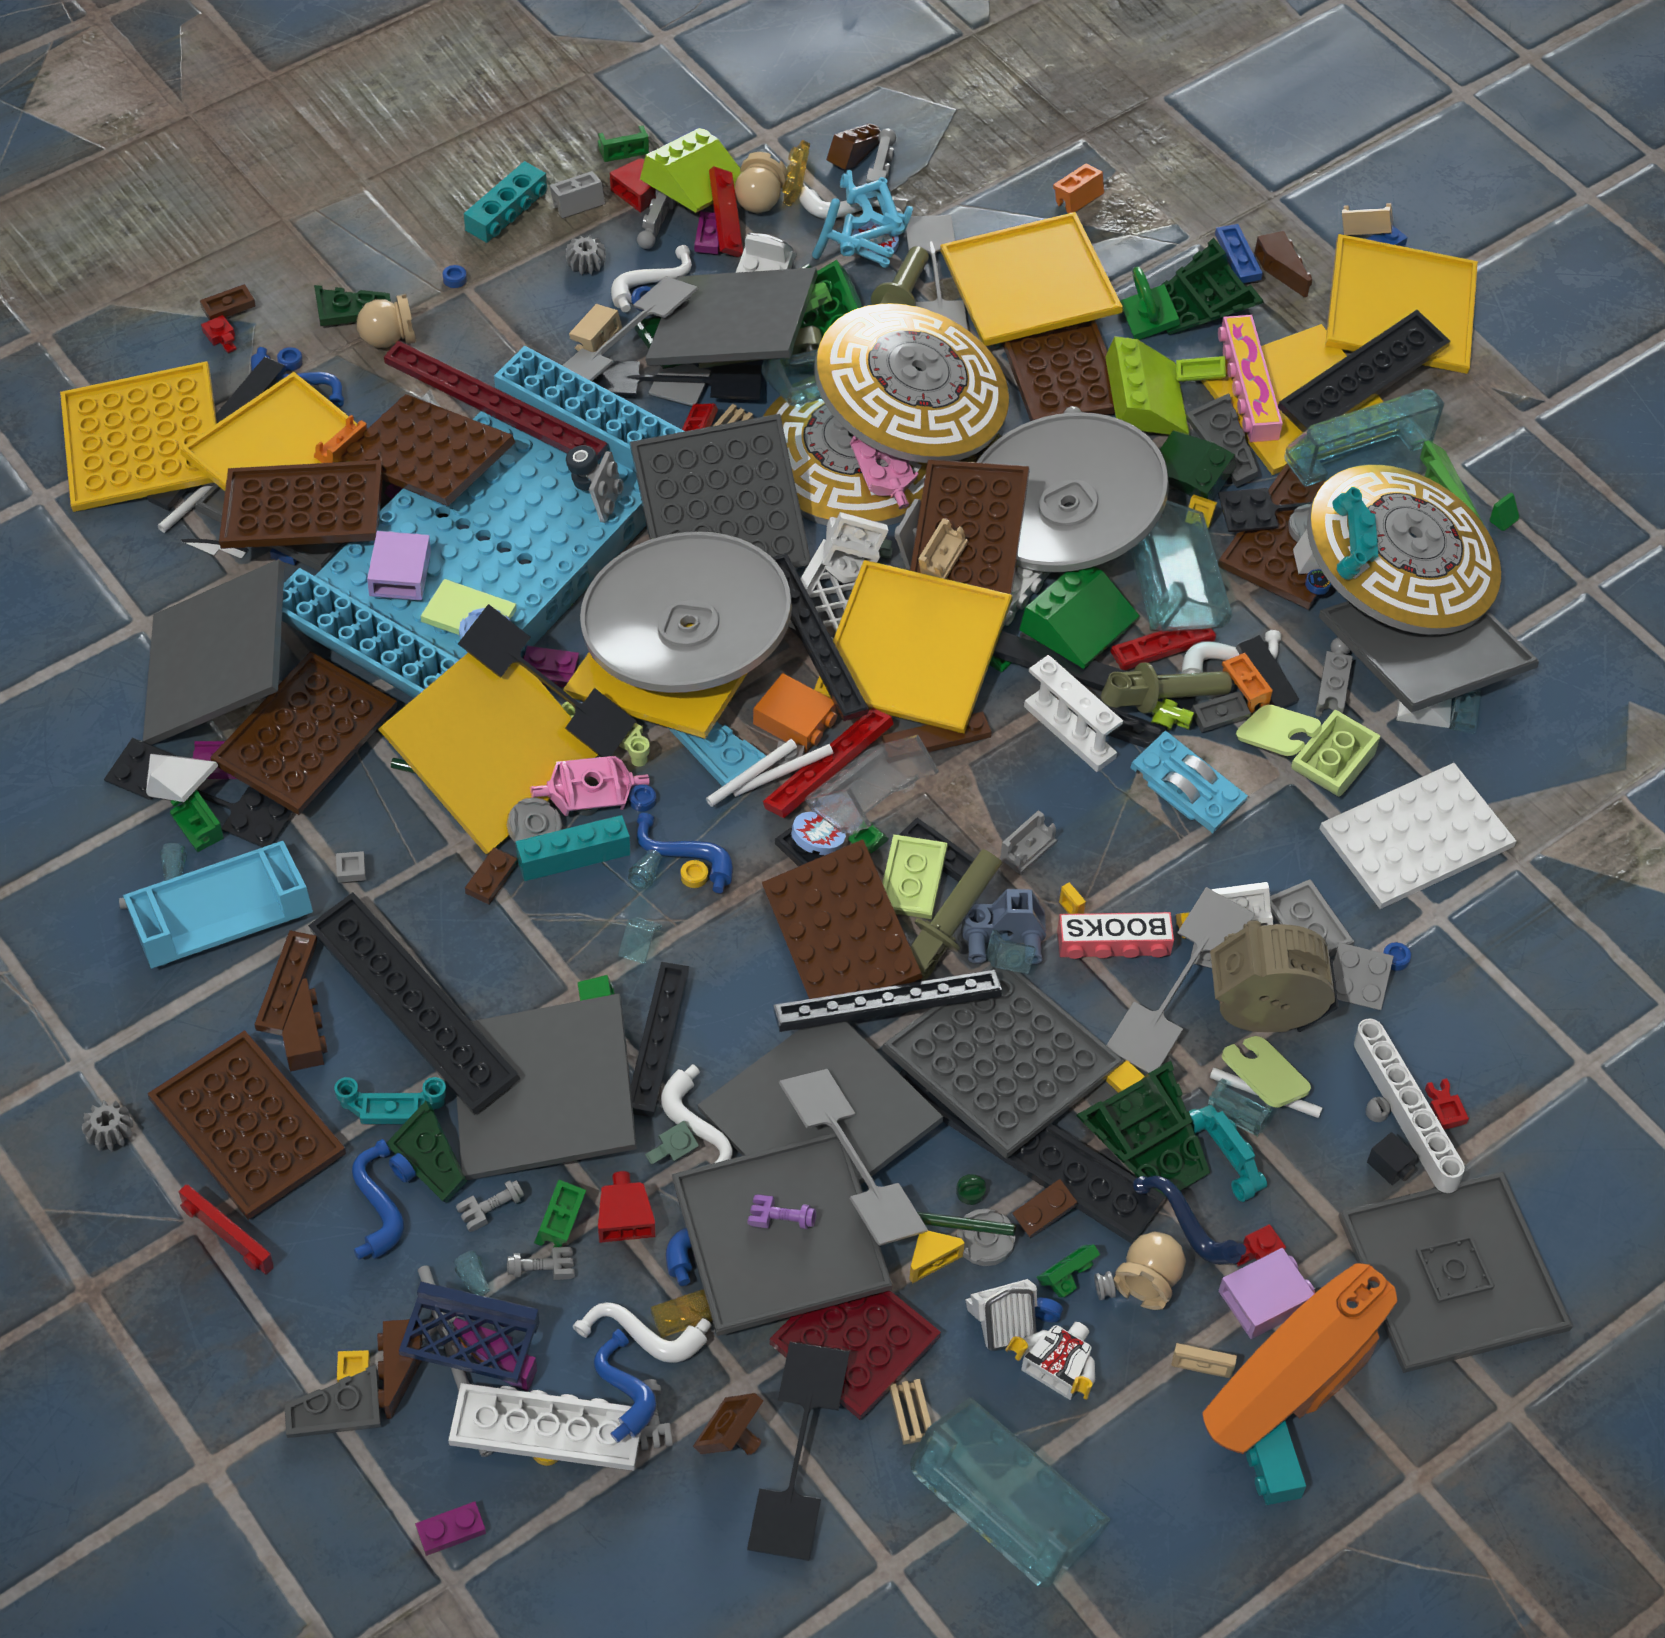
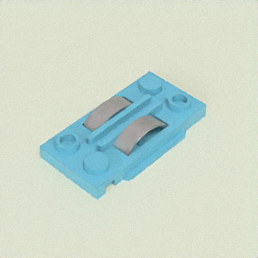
[1130,730,1248,833]

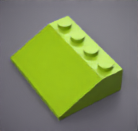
[640,128,741,213]
[1105,336,1189,435]

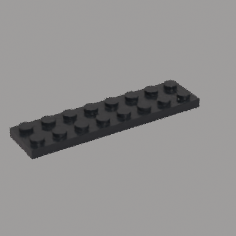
[1278,310,1451,440]

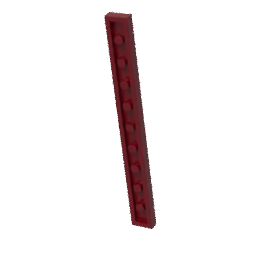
[384,341,608,460]

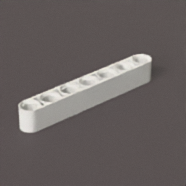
[1354,1019,1465,1193]

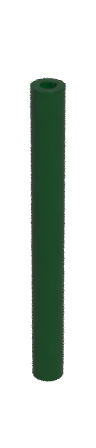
[917,1212,1016,1236]

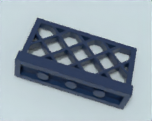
[399,1281,540,1384]

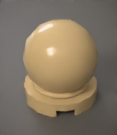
[735,152,787,214]
[357,294,416,348]
[1113,1232,1186,1310]

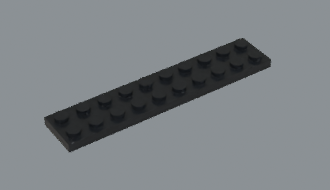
[308,892,520,1115]
[899,1069,1165,1244]

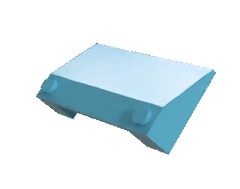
[123,841,313,969]

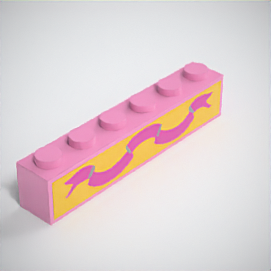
[1218,315,1283,442]

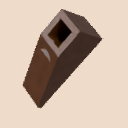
[826,123,881,170]
[1254,231,1312,298]
[282,978,328,1072]
[377,1319,422,1419]

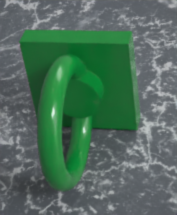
[1120,267,1181,340]

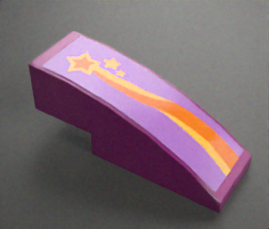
[453,1318,537,1392]

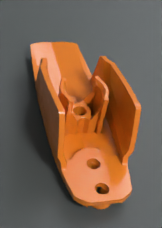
[1202,1263,1397,1454]

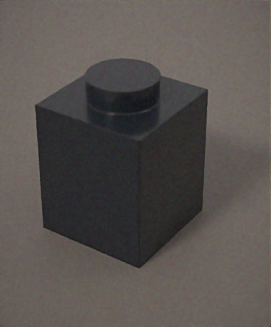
[1367,1132,1417,1185]

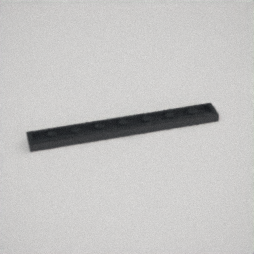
[147,357,286,511]
[772,553,869,722]
[992,631,1195,711]
[774,970,1002,1032]

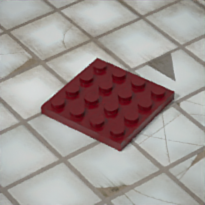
[769,1290,941,1420]

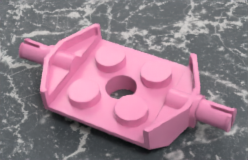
[850,436,918,509]
[530,756,649,816]

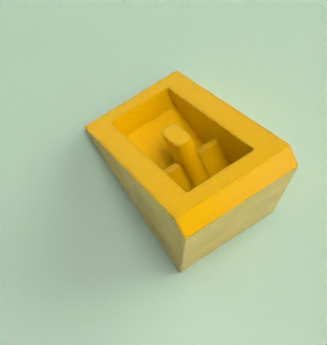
[909,1230,965,1284]

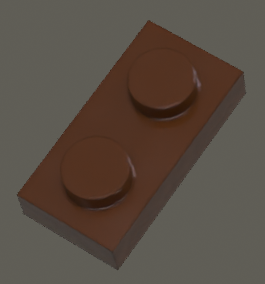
[200,284,256,321]
[465,847,518,905]
[1012,1179,1078,1239]

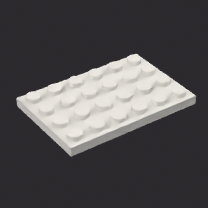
[1319,763,1516,909]

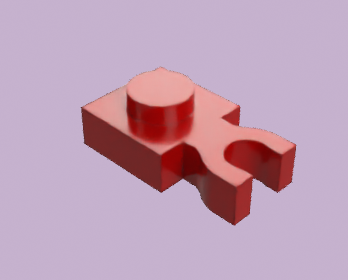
[1425,1078,1469,1130]

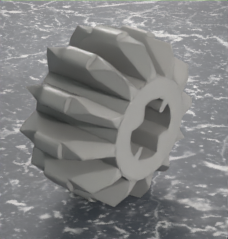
[566,235,606,275]
[82,1100,134,1151]

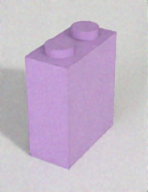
[367,531,431,600]
[1219,1248,1315,1339]

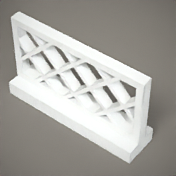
[788,539,856,640]

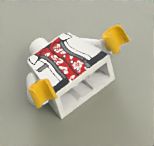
[1005,1322,1095,1400]

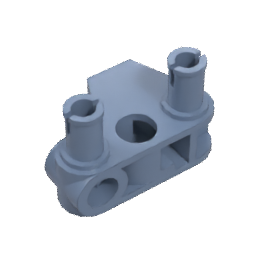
[961,889,1046,964]

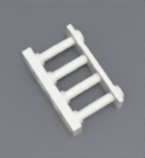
[1024,655,1123,772]

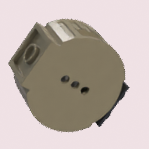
[1210,921,1339,1032]

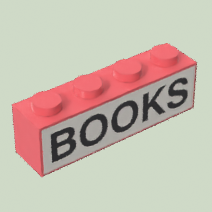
[1057,912,1174,959]

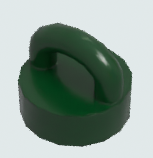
[956,1174,986,1205]

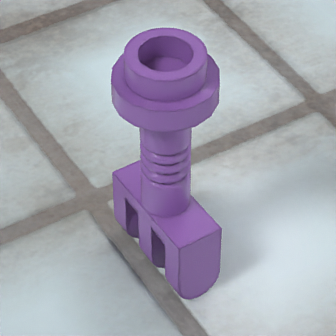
[747,1195,816,1229]

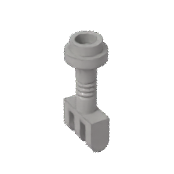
[456,1180,524,1232]
[507,1247,575,1280]
[640,1379,673,1450]

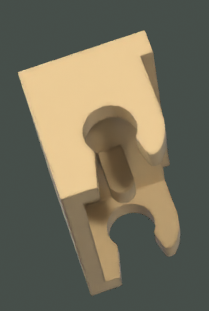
[1342,203,1393,235]
[569,304,622,352]
[918,518,968,579]

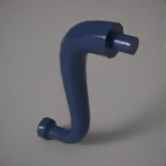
[1133,1176,1246,1265]

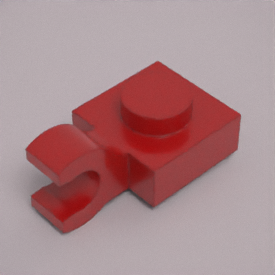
[201,315,237,353]
[1235,1224,1286,1267]

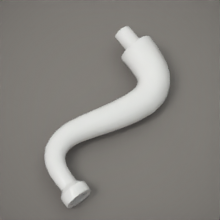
[799,186,903,219]
[611,245,692,312]
[1182,630,1281,674]
[661,1064,733,1163]
[573,1302,712,1363]

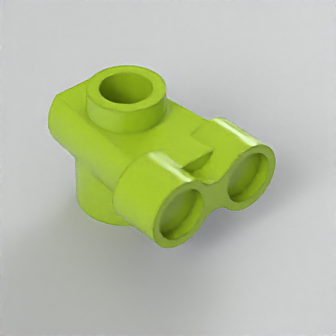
[1151,699,1194,730]

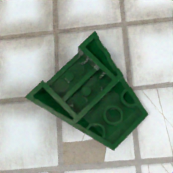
[1162,238,1264,335]
[1076,1060,1210,1200]

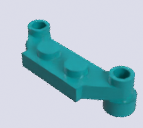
[1332,487,1379,580]
[334,1077,446,1124]
[1189,1105,1267,1202]

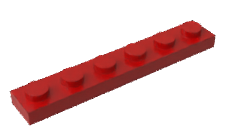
[763,708,894,818]

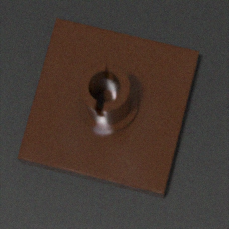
[693,1393,763,1455]

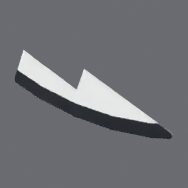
[181,539,248,558]

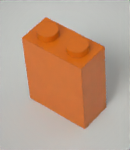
[753,673,837,753]

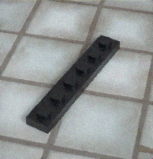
[631,962,689,1117]

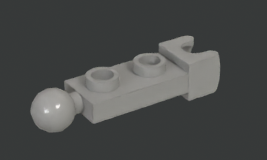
[866,128,896,183]
[637,189,677,249]
[1315,637,1353,717]

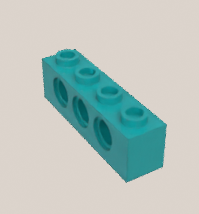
[464,161,547,243]

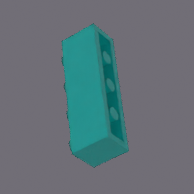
[515,815,630,882]
[1246,1420,1306,1505]

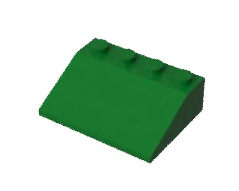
[800,260,863,367]
[1019,566,1140,669]

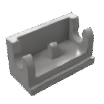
[549,171,605,218]
[1000,810,1057,875]

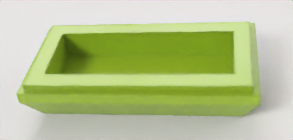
[1176,356,1226,382]

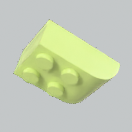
[1291,710,1381,797]

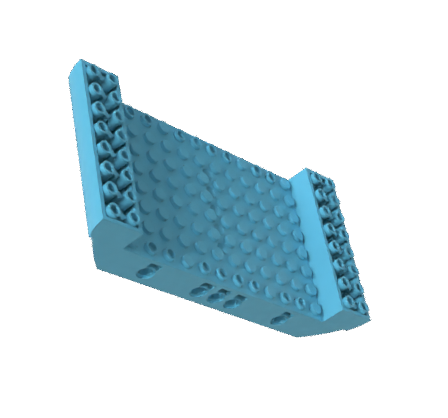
[282,346,685,698]

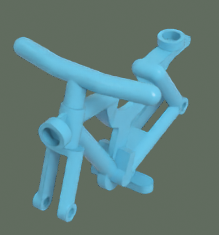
[812,170,913,268]

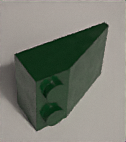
[1160,430,1236,501]

